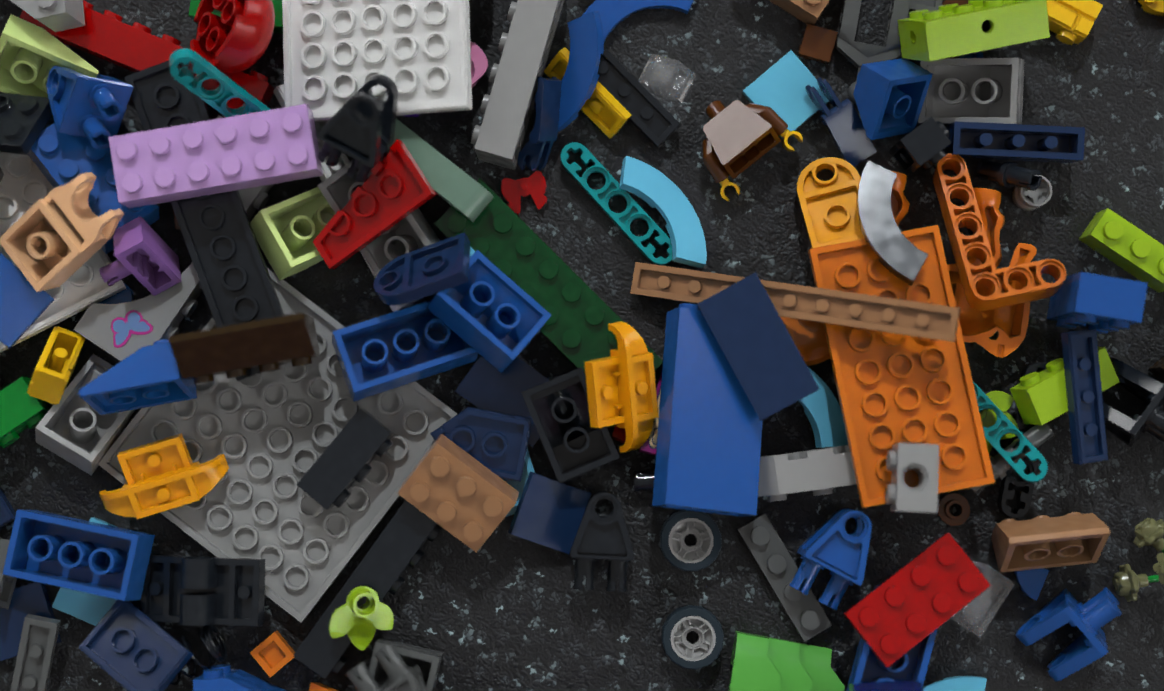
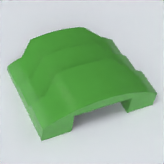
[728,631,845,691]

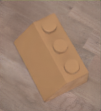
[991,512,1110,573]

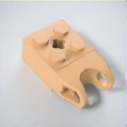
[0,172,124,292]

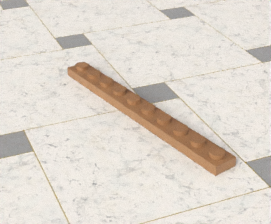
[630,262,961,342]

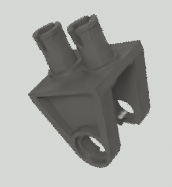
[346,642,427,691]

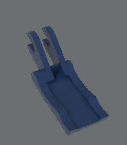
[517,76,562,171]
[805,77,877,166]

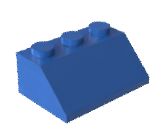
[427,250,552,373]

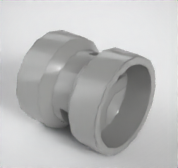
[1012,175,1052,211]

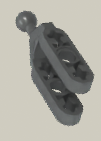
[835,0,911,105]

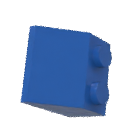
[853,58,933,140]

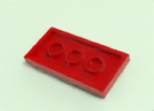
[844,532,991,668]

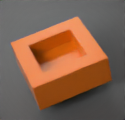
[250,630,295,678]

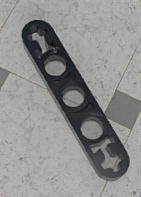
[998,363,1047,518]

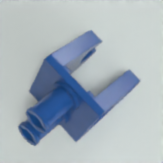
[46,66,134,150]
[789,508,872,611]
[1015,587,1122,682]

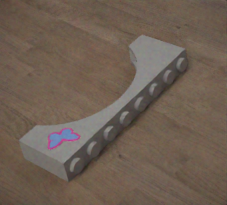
[73,115,279,361]

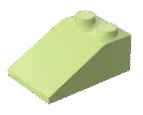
[0,14,99,98]
[250,187,335,281]

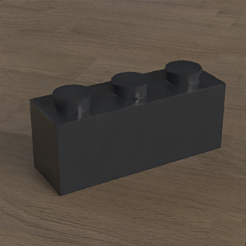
[297,408,394,510]

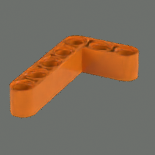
[933,153,1067,311]

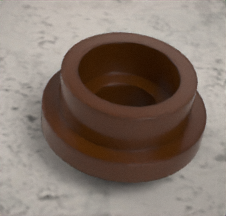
[937,493,970,526]

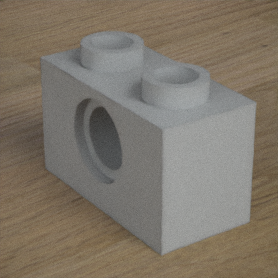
[885,443,939,514]

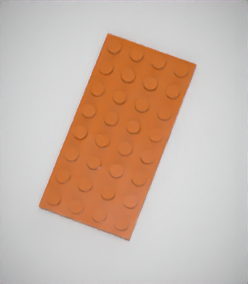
[808,225,995,508]

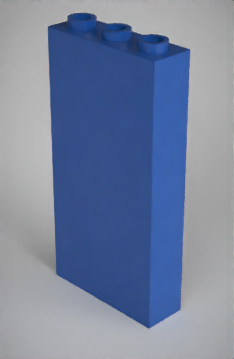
[652,303,763,517]

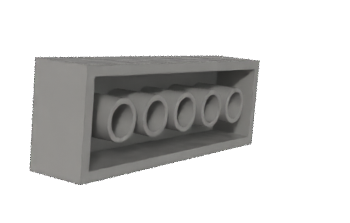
[471,0,564,170]

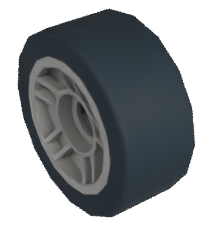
[660,510,721,571]
[661,605,724,670]

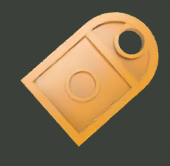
[797,157,865,248]

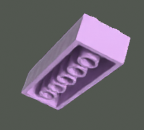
[108,104,323,208]

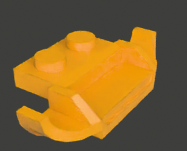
[584,321,659,453]
[99,433,229,519]

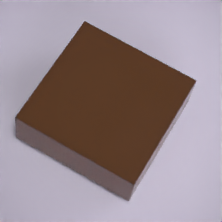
[797,23,838,65]

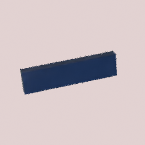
[1061,329,1108,464]

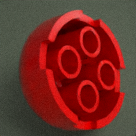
[190,0,275,73]

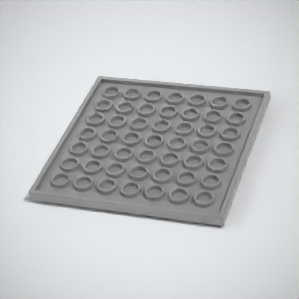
[98,266,458,623]

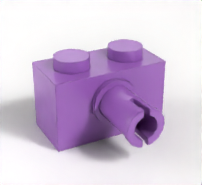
[99,216,182,296]

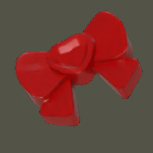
[501,171,548,214]

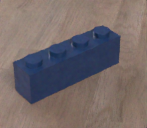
[945,121,1085,163]

